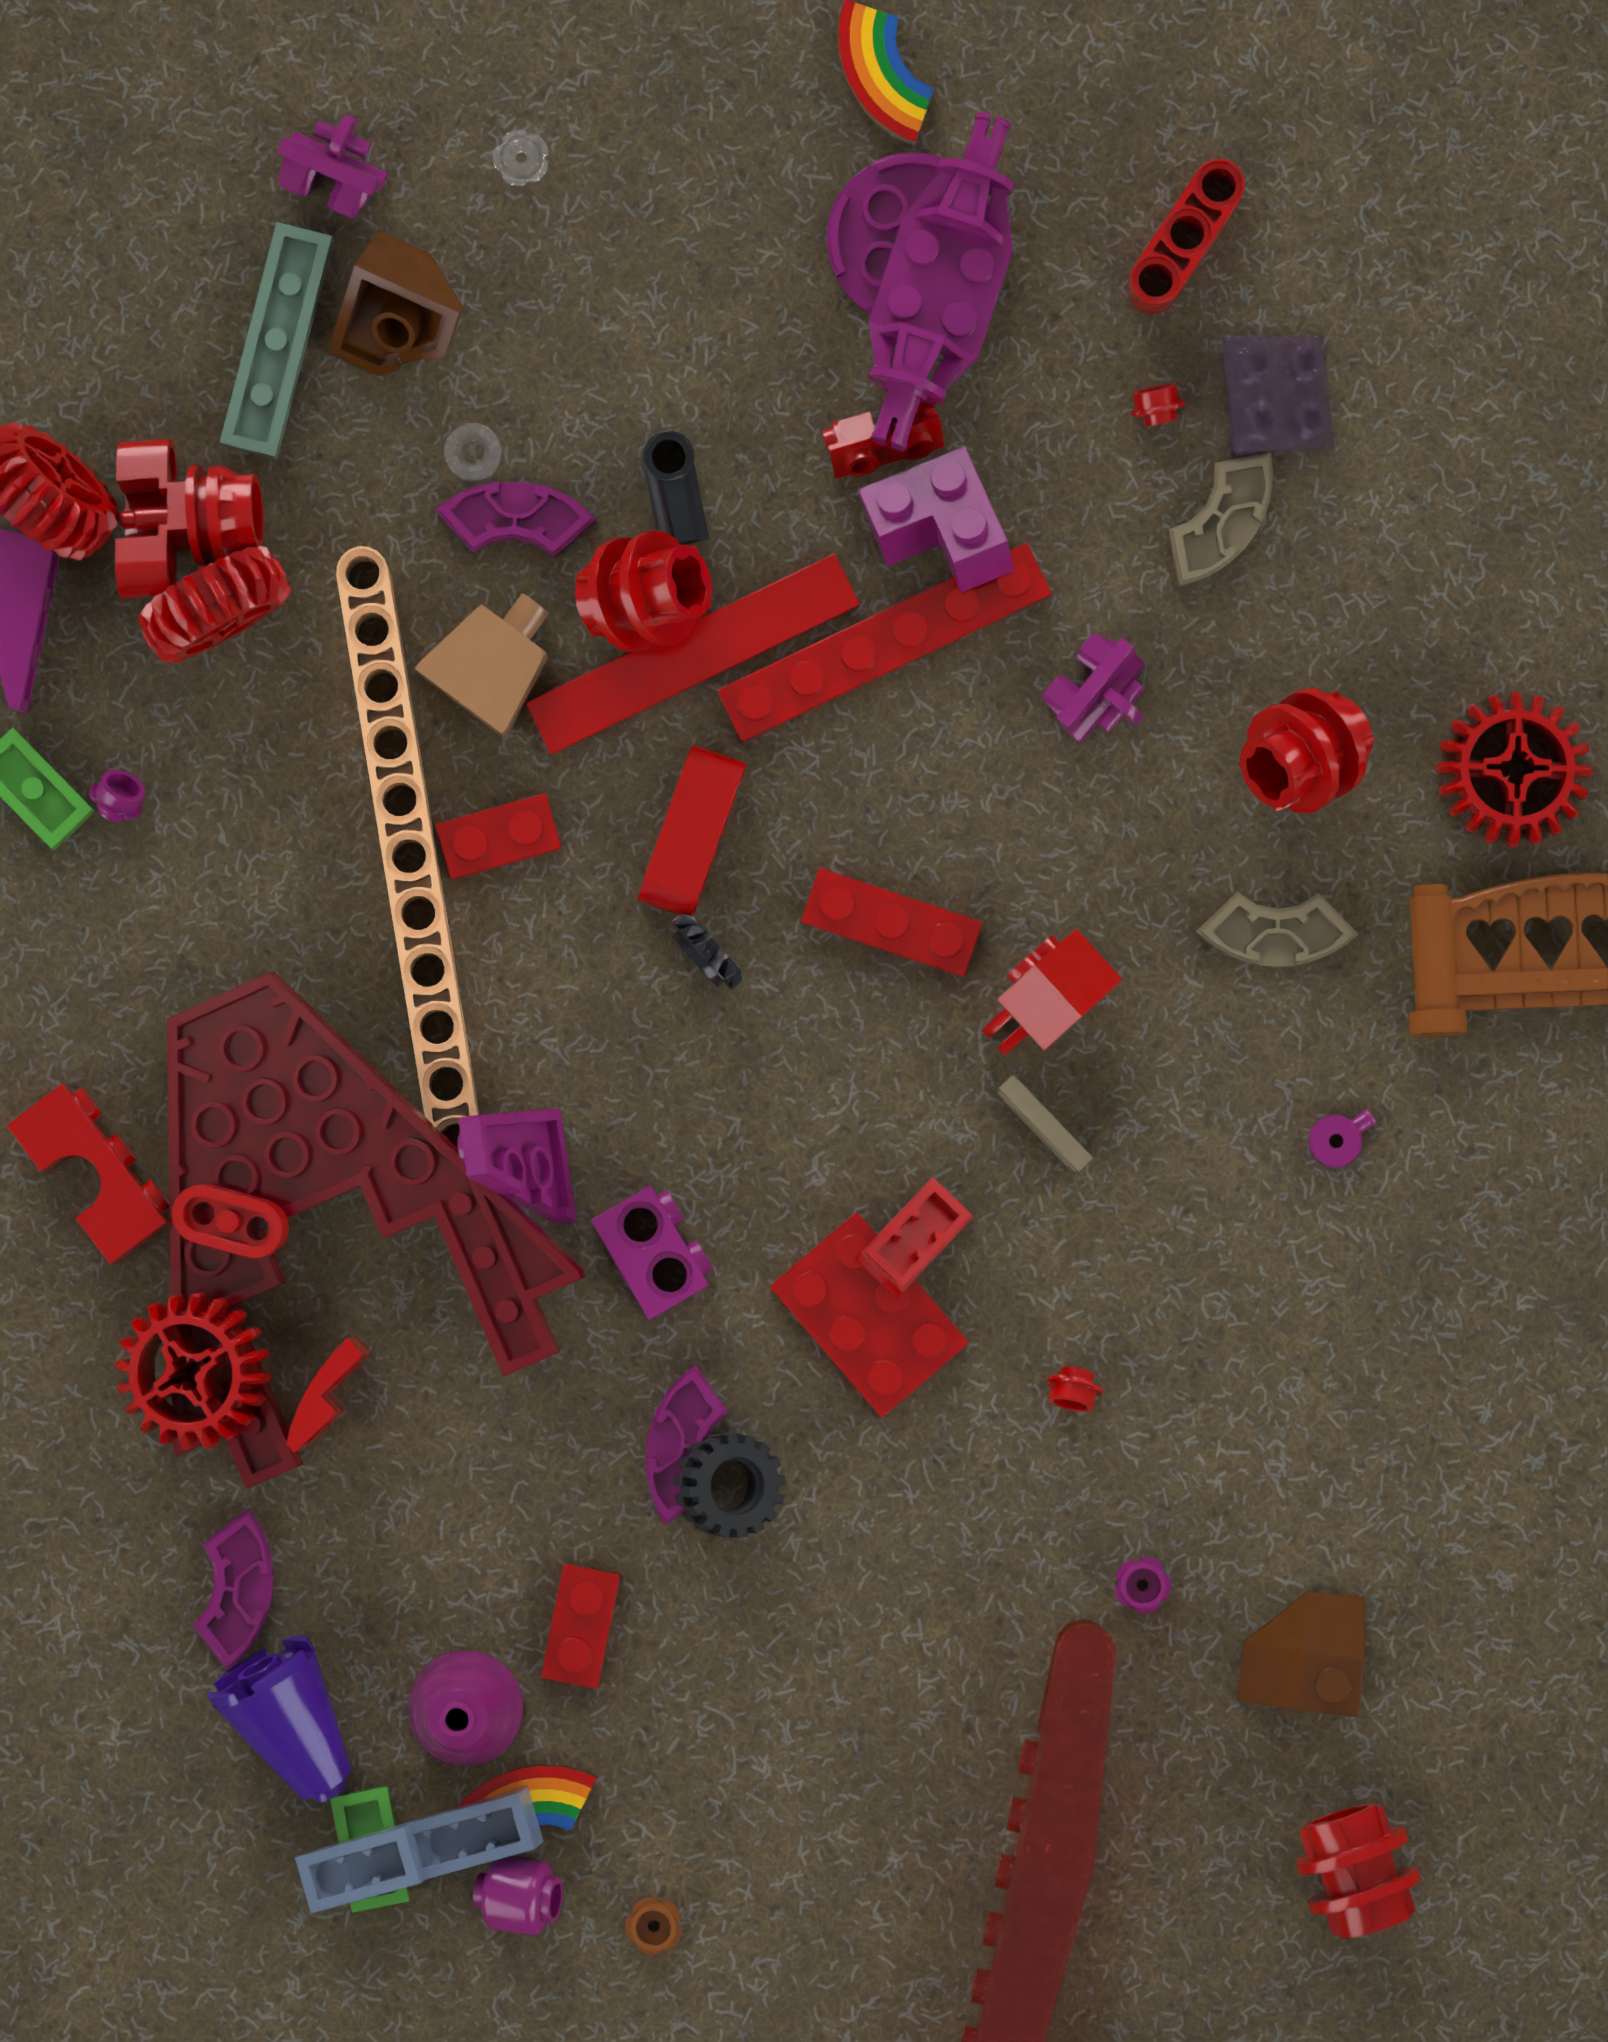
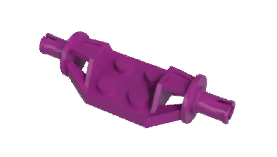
[867,112,1014,450]

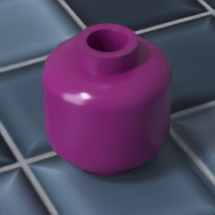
[473,1856,563,1936]

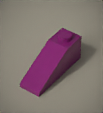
[0,529,60,714]

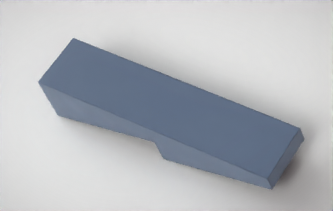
[295,1786,544,1914]

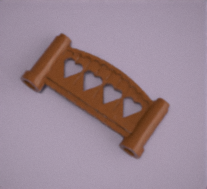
[1408,873,1608,1038]

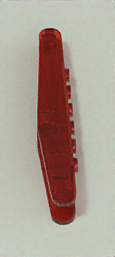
[961,1620,1116,2042]

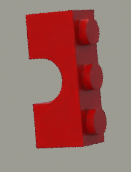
[6,1084,170,1264]

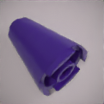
[207,1635,352,1803]

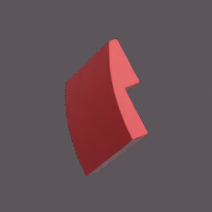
[286,1337,372,1453]

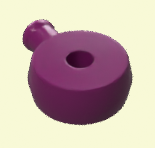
[1308,1109,1377,1169]

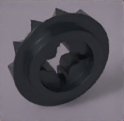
[670,913,742,991]

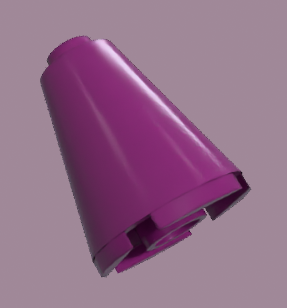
[408,1651,523,1766]

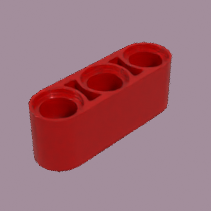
[1127,159,1245,314]
[637,744,747,917]

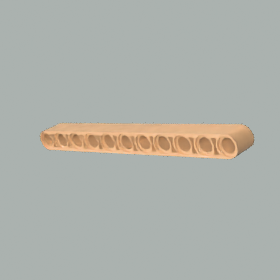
[336,546,480,1134]

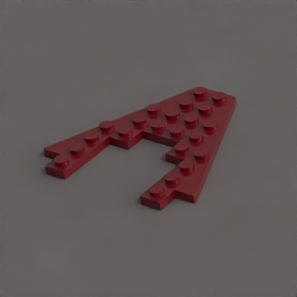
[167,972,586,1489]

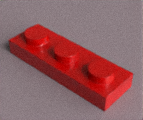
[801,868,982,978]

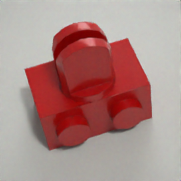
[981,928,1123,1056]

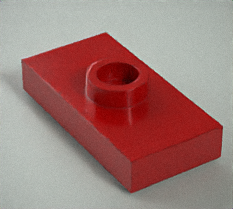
[855,1177,974,1299]

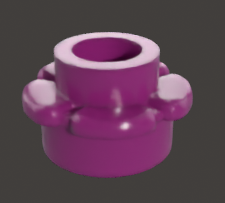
[89,770,145,822]
[1114,1556,1171,1614]

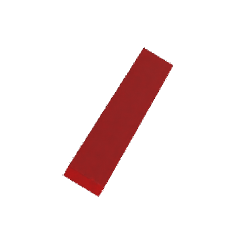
[526,553,860,756]

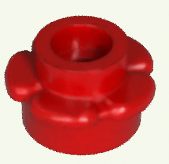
[1130,383,1186,426]
[1047,1366,1103,1412]

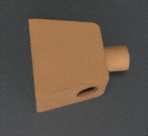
[414,593,549,739]

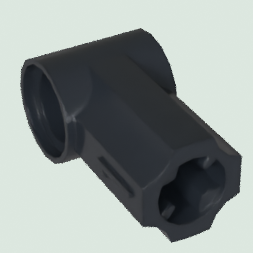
[641,431,709,545]

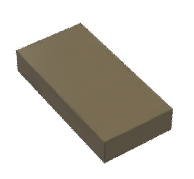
[997,1074,1093,1173]

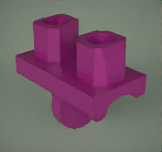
[277,114,389,218]
[1042,633,1146,744]

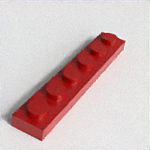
[717,543,1052,743]

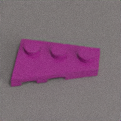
[457,1108,577,1224]

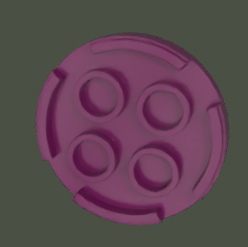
[827,152,990,314]

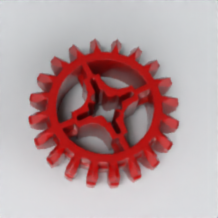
[0,422,120,560]
[137,546,291,663]
[1436,692,1593,848]
[114,1292,272,1450]

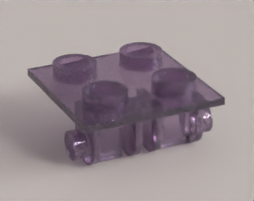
[1219,336,1334,457]

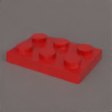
[769,1212,969,1418]

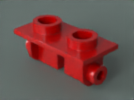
[822,402,945,479]

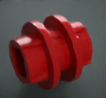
[575,531,712,651]
[1238,688,1375,813]
[1295,1803,1422,1939]

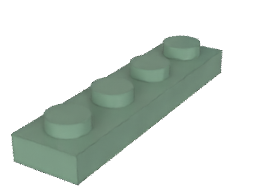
[219,222,334,460]

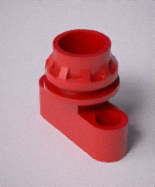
[115,439,264,599]

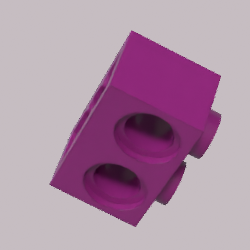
[591,1185,714,1320]

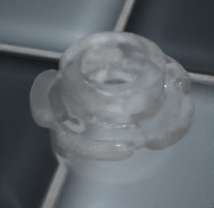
[493,130,549,186]

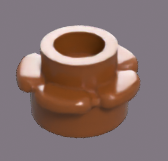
[625,1897,682,1955]

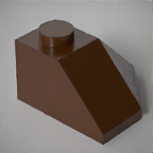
[327,230,463,376]
[1237,1591,1365,1717]

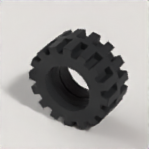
[673,1433,786,1538]

